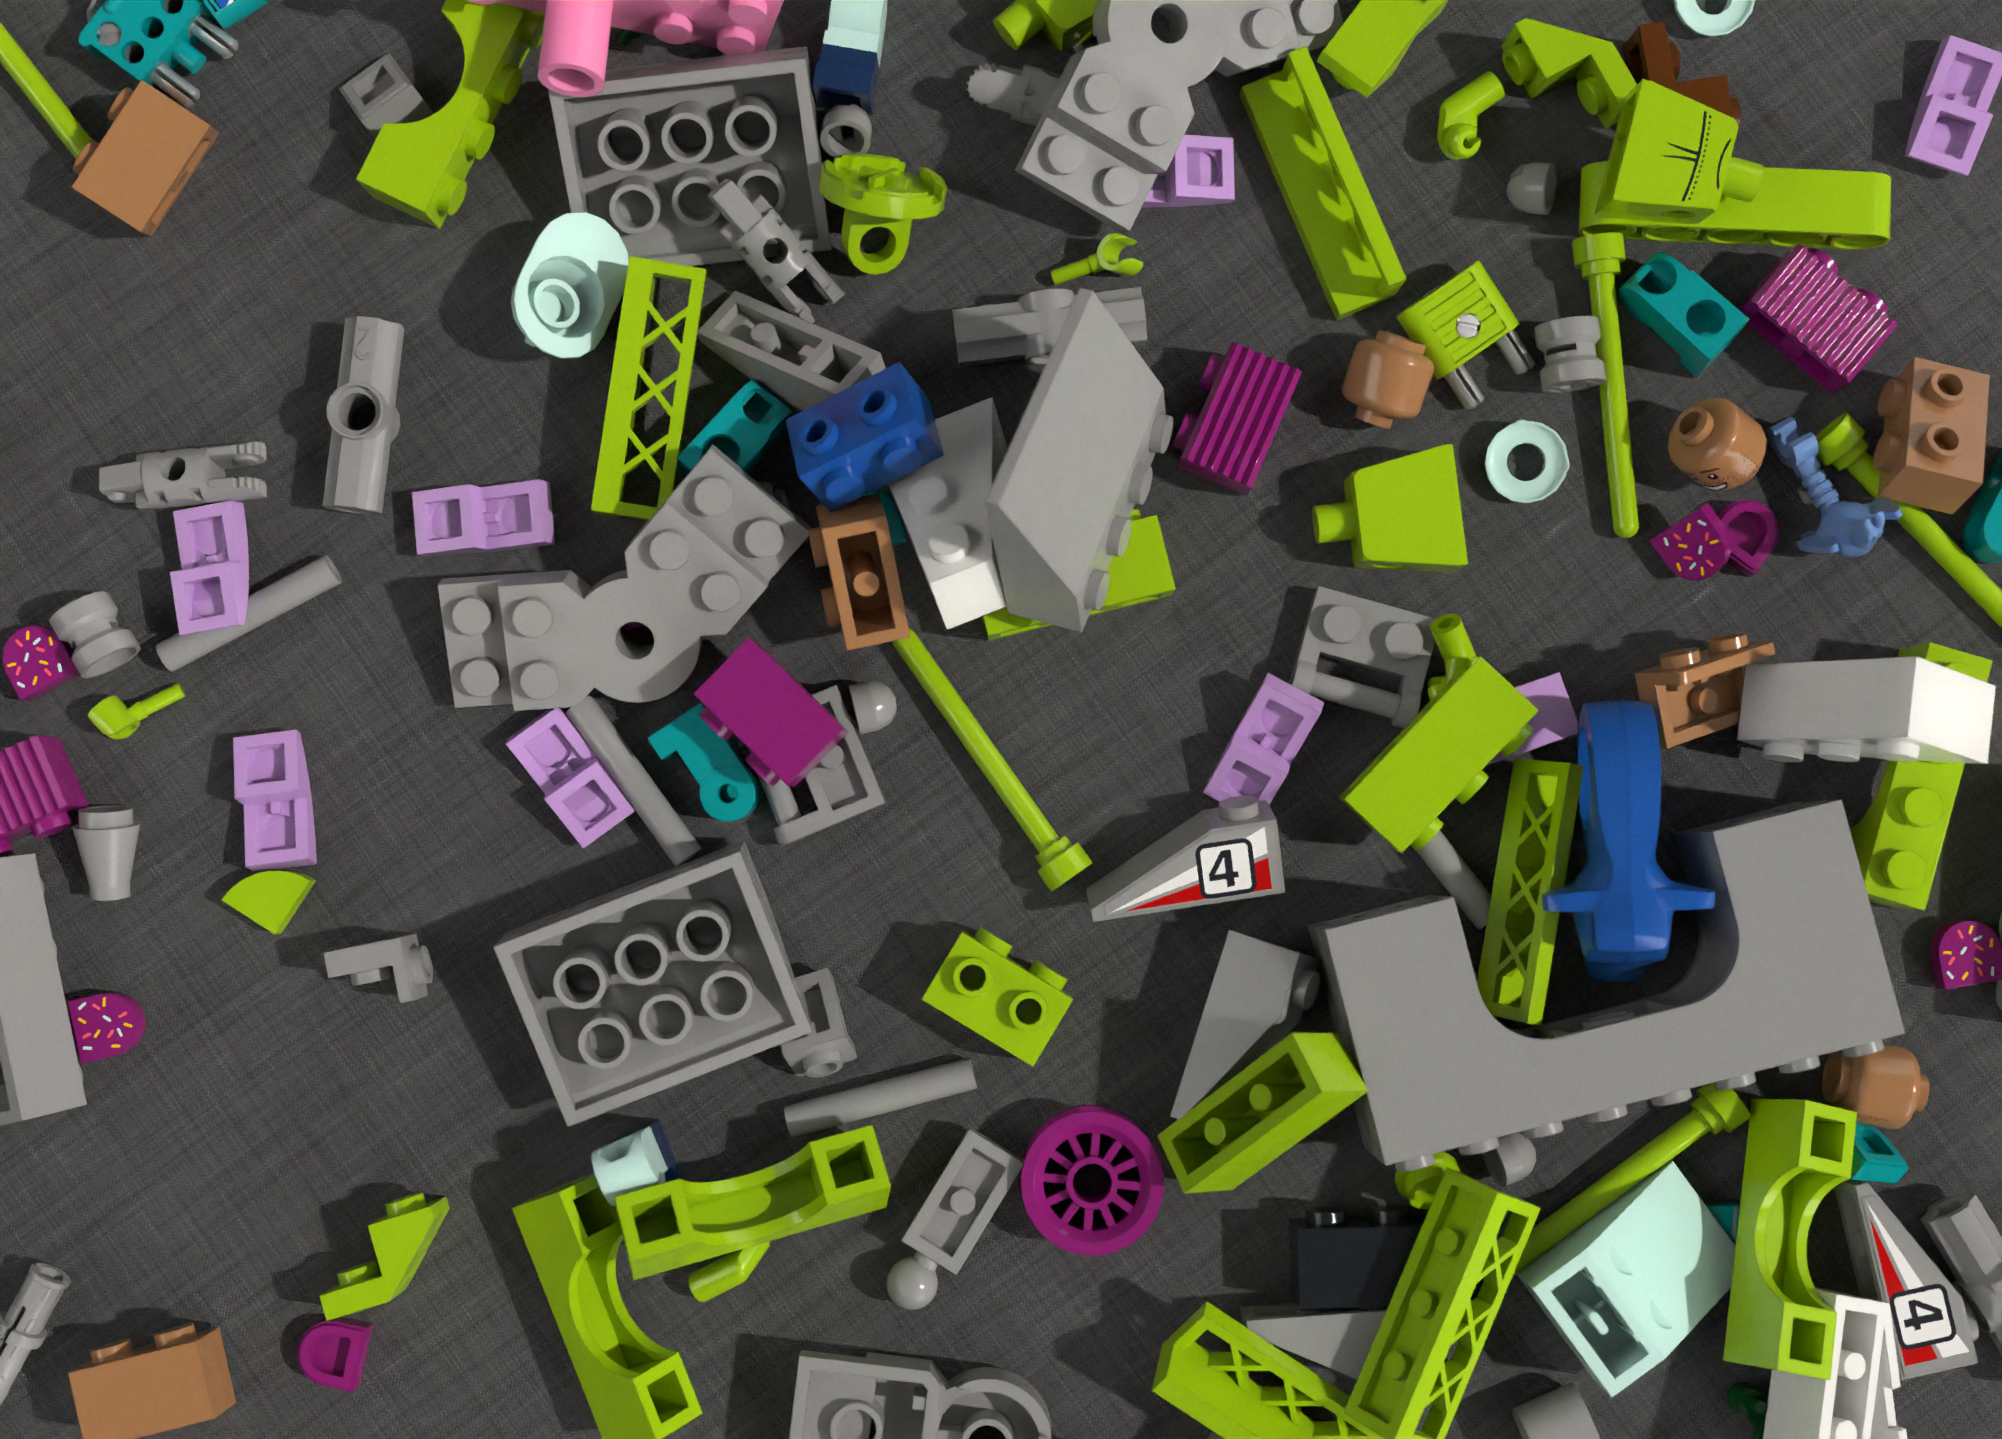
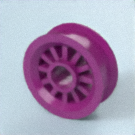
[1020,1105,1164,1256]

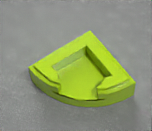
[222,870,316,935]

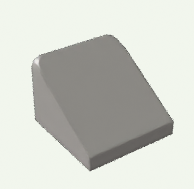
[339,53,433,140]

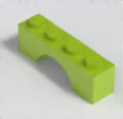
[356,0,545,229]
[1850,642,1993,911]
[1723,1099,1857,1381]
[614,1125,891,1281]
[512,1173,703,1439]

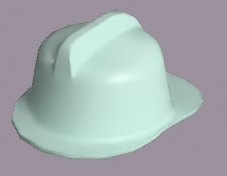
[511,212,629,359]

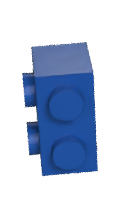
[786,362,944,512]

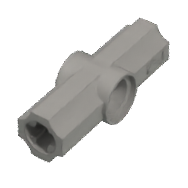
[952,287,1147,367]
[323,316,405,515]
[1920,1191,2002,1357]

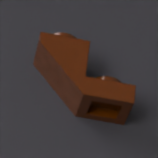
[1622,21,1741,137]

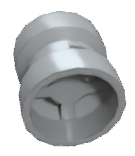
[1534,316,1606,393]
[49,591,141,679]

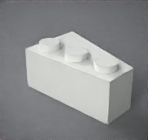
[888,397,1007,630]
[1737,657,1996,764]
[1763,1287,1907,1439]

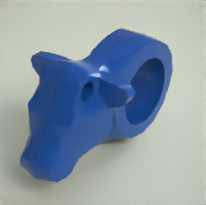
[1542,700,1715,983]

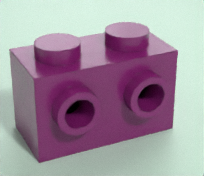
[694,637,849,787]

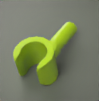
[1051,233,1143,285]
[88,683,186,740]

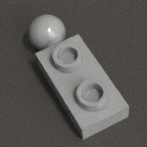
[887,1127,1024,1310]

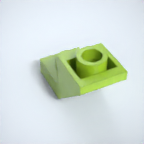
[1317,0,1449,98]
[1501,18,1637,129]
[319,1192,450,1321]

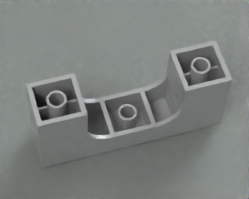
[1307,799,1905,1172]

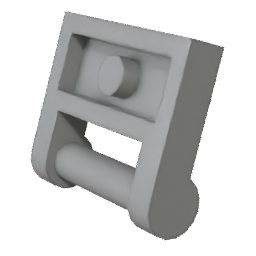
[1289,586,1435,728]
[734,685,886,847]

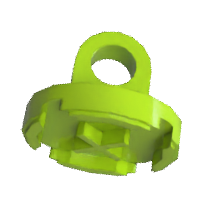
[818,154,947,275]

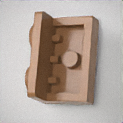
[1634,632,1775,749]

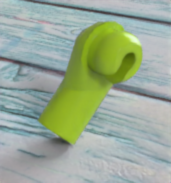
[1437,71,1505,159]
[1427,613,1476,701]
[688,1241,770,1303]

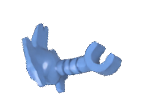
[1768,416,1903,558]

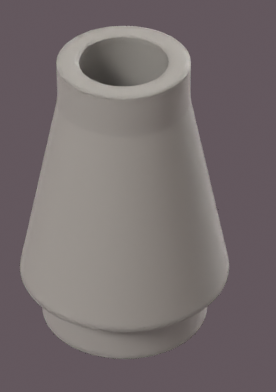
[72,805,140,901]

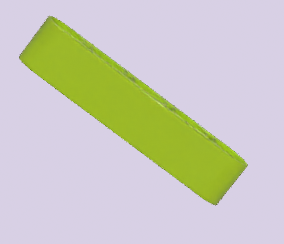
[1579,161,1891,250]

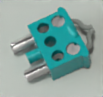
[79,0,238,108]

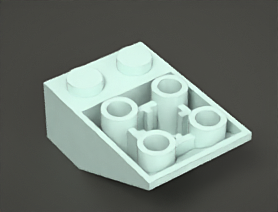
[1516,1160,1735,1397]

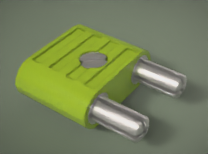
[1395,260,1535,410]

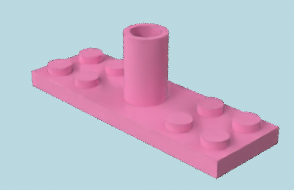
[467,0,784,97]

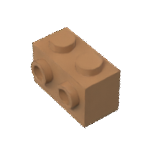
[72,79,220,236]
[1873,357,1990,515]
[808,493,910,651]
[68,1323,236,1439]

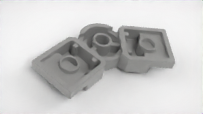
[1015,0,1344,233]
[438,445,812,711]
[789,1350,1053,1439]

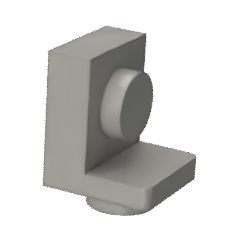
[323,933,433,1003]
[780,967,857,1078]

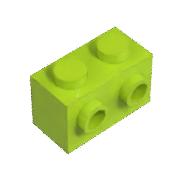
[922,927,1073,1067]

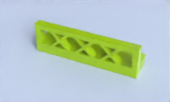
[1239,46,1407,321]
[591,256,707,521]
[1477,758,1584,1025]
[1344,1167,1541,1439]
[1152,1301,1385,1439]

